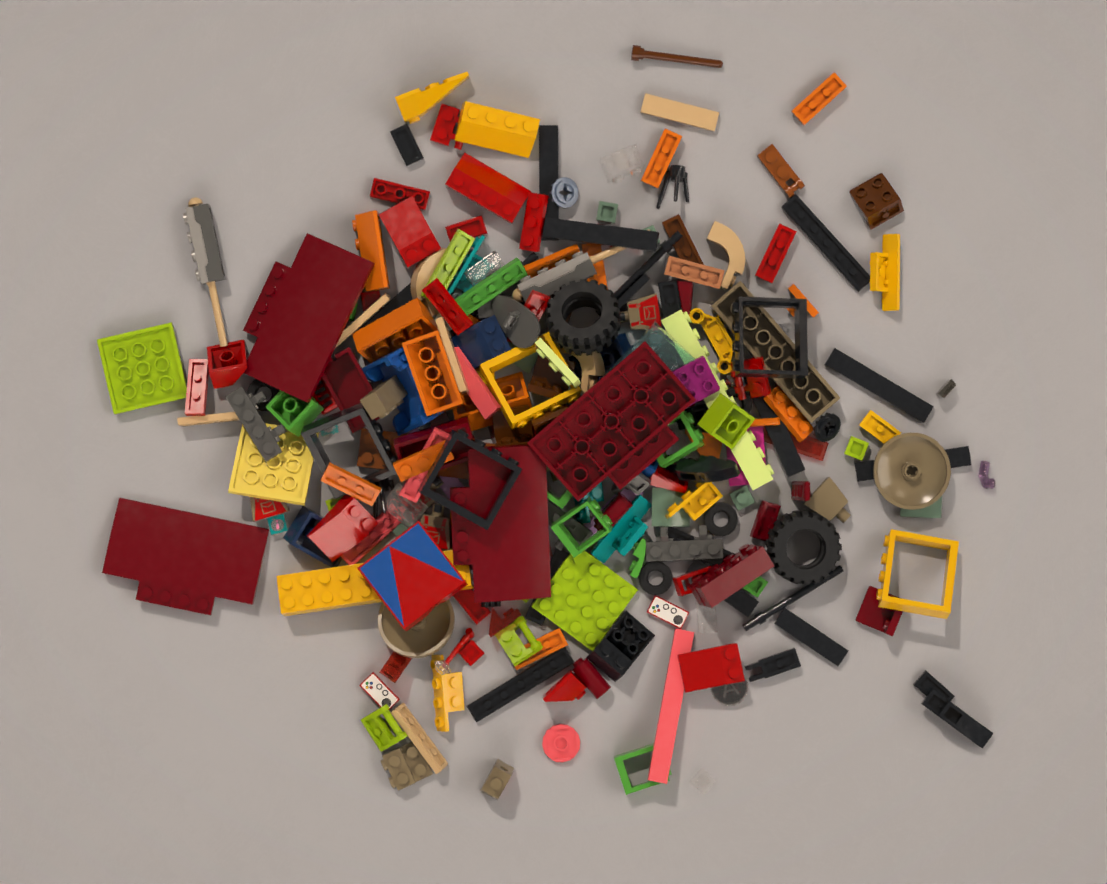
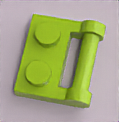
[494,616,543,666]
[361,704,408,752]

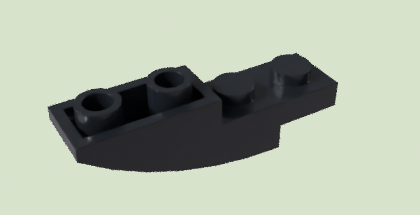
[663,454,740,483]
[921,688,994,749]

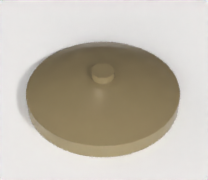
[873,432,951,510]
[378,599,455,658]

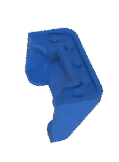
[362,347,444,436]

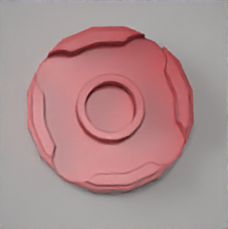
[542,724,580,762]

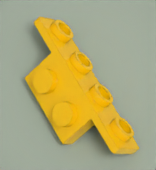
[870,234,900,311]
[665,482,723,521]
[430,654,465,732]

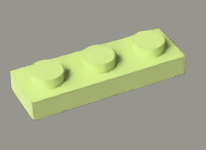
[535,338,581,389]

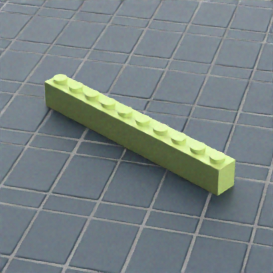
[661,310,775,490]

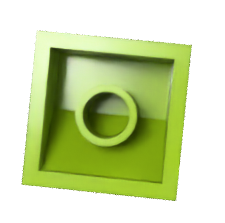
[698,393,755,449]

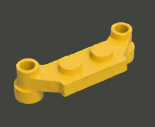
[689,308,733,374]

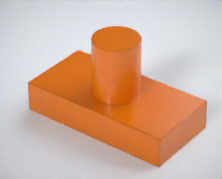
[786,284,819,318]

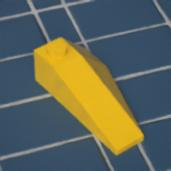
[395,71,469,124]

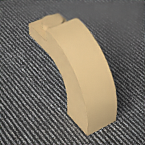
[706,221,745,290]
[411,248,447,316]
[557,346,605,394]

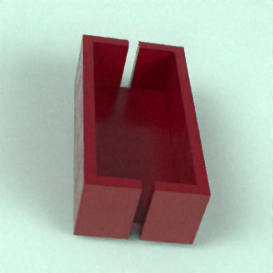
[322,347,380,433]
[394,416,475,470]
[689,544,774,608]

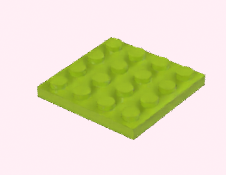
[97,322,187,414]
[531,550,638,651]

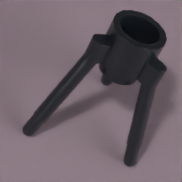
[656,165,689,209]
[373,477,403,519]

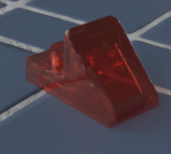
[489,607,522,637]
[379,652,412,683]

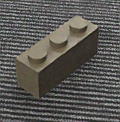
[360,375,408,420]

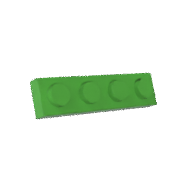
[454,257,528,316]

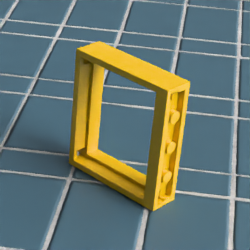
[480,332,581,429]
[876,529,959,619]

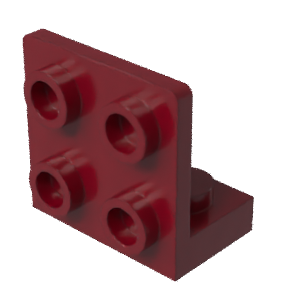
[855,586,903,637]

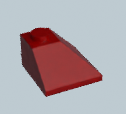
[207,339,248,389]
[543,669,586,702]

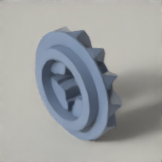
[550,177,579,208]

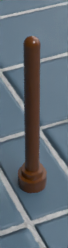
[631,45,723,68]

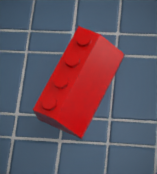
[445,153,531,224]

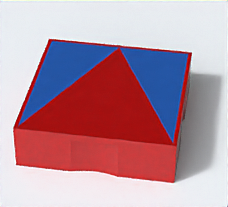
[357,521,468,632]

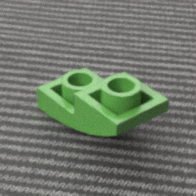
[628,537,646,579]

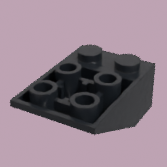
[586,611,655,682]

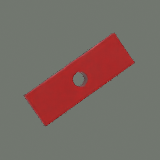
[370,178,430,210]

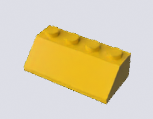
[454,101,540,158]

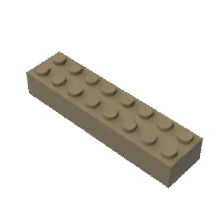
[710,281,840,423]

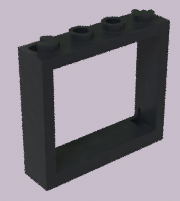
[732,297,808,379]
[301,403,398,499]
[418,429,522,530]

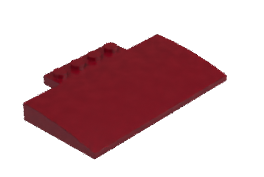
[243,233,375,403]
[527,341,696,501]
[450,445,551,603]
[102,498,270,616]

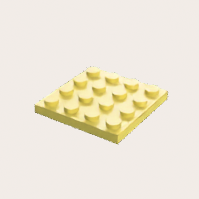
[228,423,319,506]

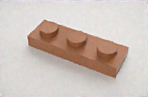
[664,256,725,289]

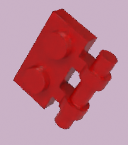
[430,104,463,150]
[730,356,771,400]

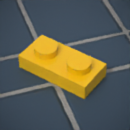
[859,410,901,444]

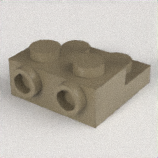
[380,741,433,791]

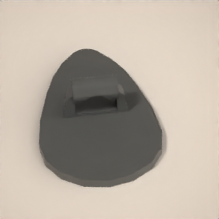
[491,295,540,348]

